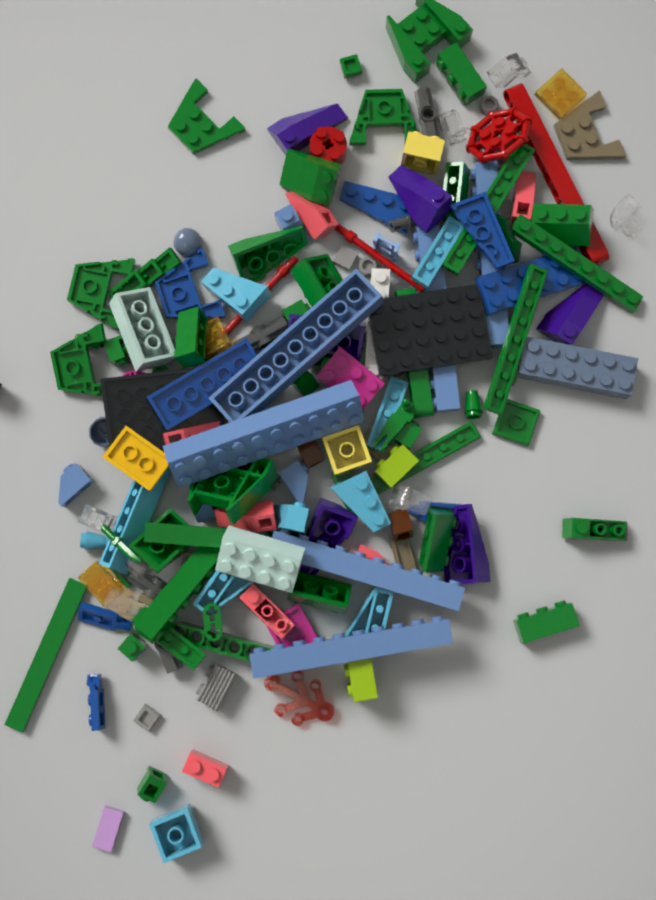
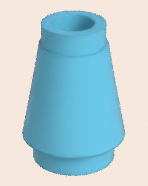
[80,531,109,550]

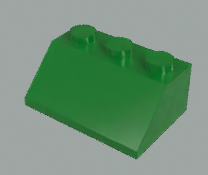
[532,204,594,247]
[291,254,343,307]
[418,507,456,572]
[288,572,352,614]

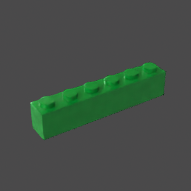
[133,546,220,644]

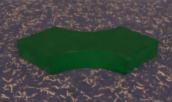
[495,214,522,263]

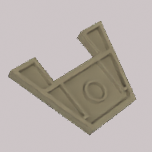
[553,90,626,160]

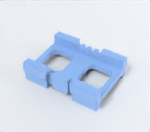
[372,232,400,263]

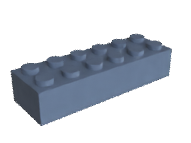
[517,336,638,399]

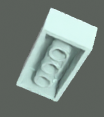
[109,287,175,372]
[215,525,305,593]

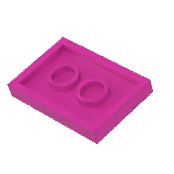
[316,346,385,411]
[267,604,317,675]

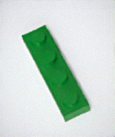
[131,606,206,672]

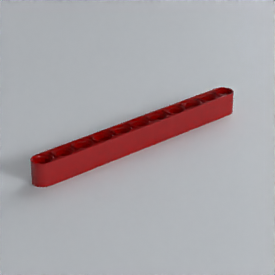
[503,83,609,265]

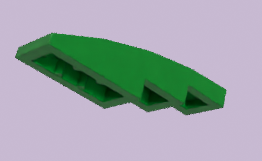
[108,247,182,298]

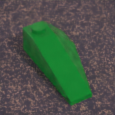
[228,226,308,282]

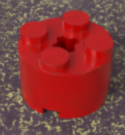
[309,126,347,164]

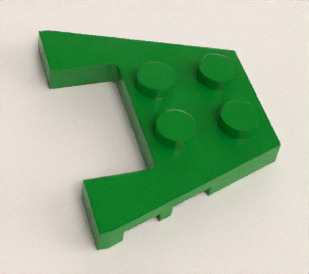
[168,78,246,155]
[349,89,418,146]
[67,258,136,330]
[50,324,106,396]

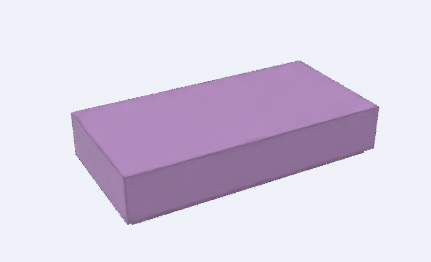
[92,806,125,852]

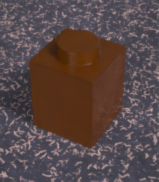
[297,440,325,469]
[388,509,413,542]

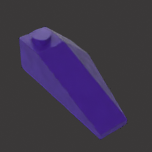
[267,103,348,156]
[388,165,453,233]
[536,283,604,345]

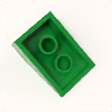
[279,148,342,206]
[128,508,191,574]

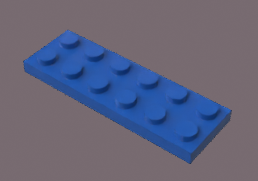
[475,247,586,315]
[146,338,257,430]

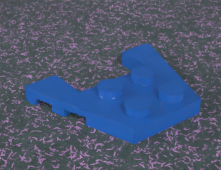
[155,248,226,319]

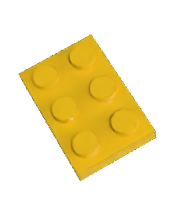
[102,426,169,492]

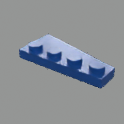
[340,181,410,236]
[449,192,515,270]

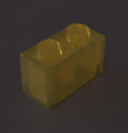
[78,561,125,606]

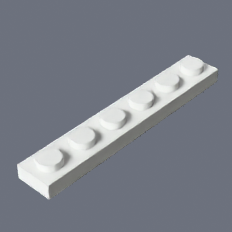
[365,268,391,380]

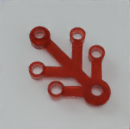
[264,670,334,726]

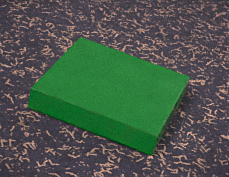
[492,399,541,447]

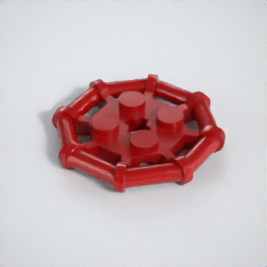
[465,107,532,164]

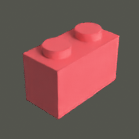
[182,749,229,788]

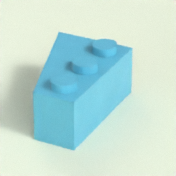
[201,267,272,322]
[329,470,391,532]
[273,502,310,535]
[192,571,255,615]
[345,587,394,636]

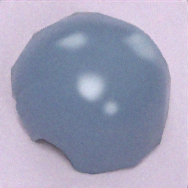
[173,228,202,257]
[89,417,109,447]

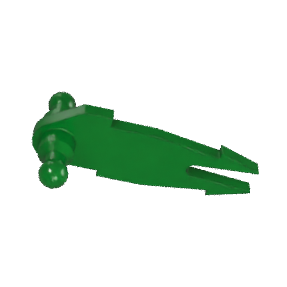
[373,398,414,454]

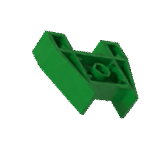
[386,0,473,84]
[188,458,278,525]

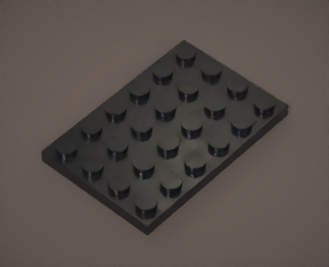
[369,284,493,377]
[100,368,225,450]

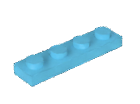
[410,215,464,289]
[366,376,409,453]

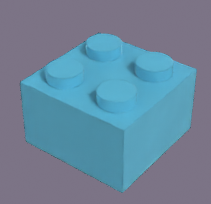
[149,804,204,863]

